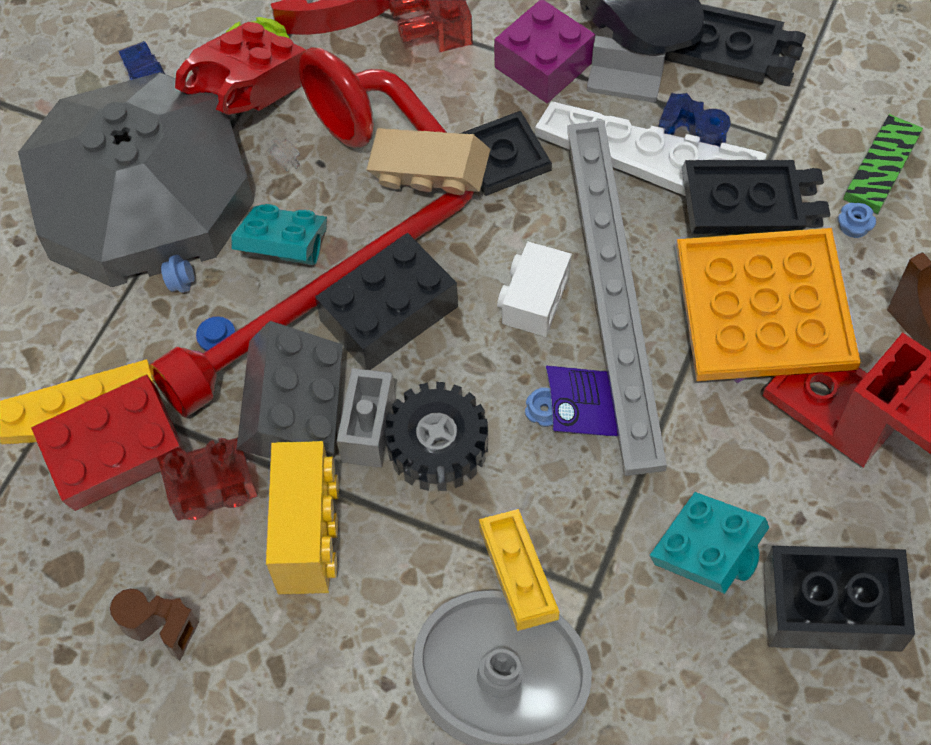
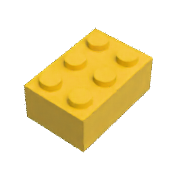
[266,441,339,595]

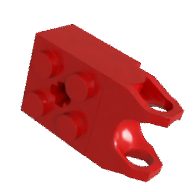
[175,21,306,115]

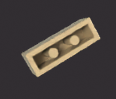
[366,128,490,195]

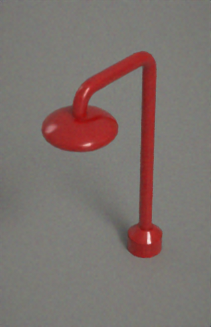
[149,47,474,418]

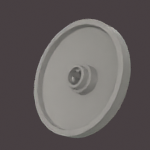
[412,590,592,745]

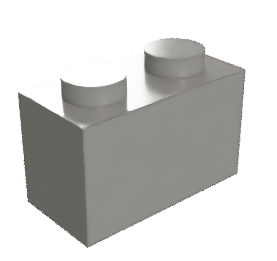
[337,368,395,468]

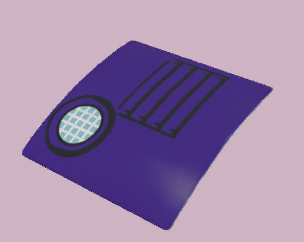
[546,365,618,436]

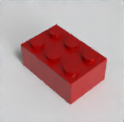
[31,374,188,511]

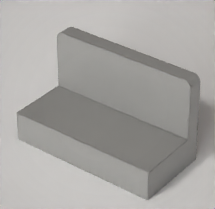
[587,36,666,103]

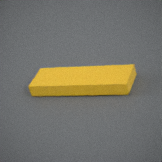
[479,509,559,631]

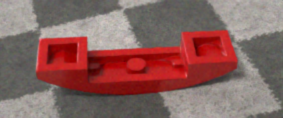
[271,0,400,35]

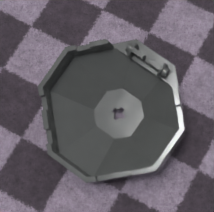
[18,72,254,287]

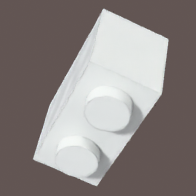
[497,241,572,337]

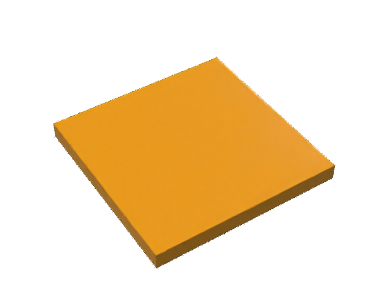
[676,228,861,381]

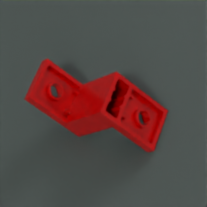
[762,332,931,468]

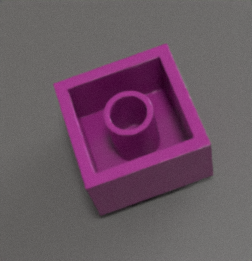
[494,0,595,104]

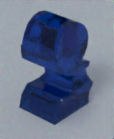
[118,41,165,80]
[658,93,731,147]

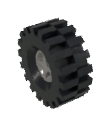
[385,382,488,491]

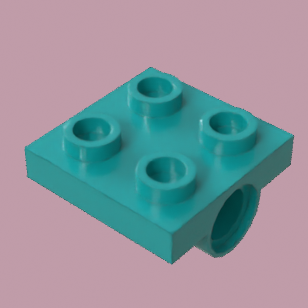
[232,204,327,265]
[650,492,770,594]

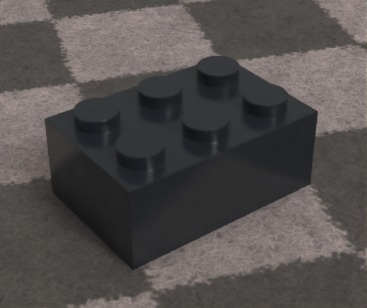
[315,233,458,370]
[764,546,915,652]

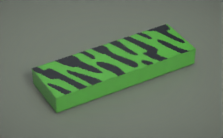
[843,114,923,214]

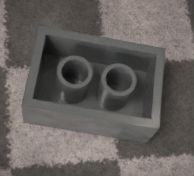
[236,321,343,459]

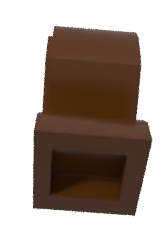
[110,588,199,661]

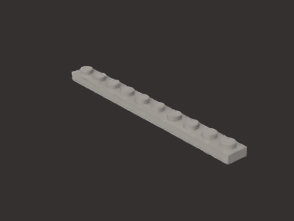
[567,120,667,476]

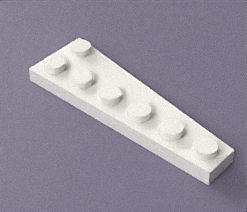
[535,101,767,196]

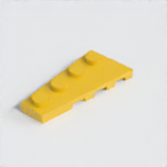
[0,359,155,445]

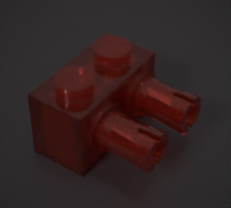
[388,0,473,52]
[158,437,258,521]

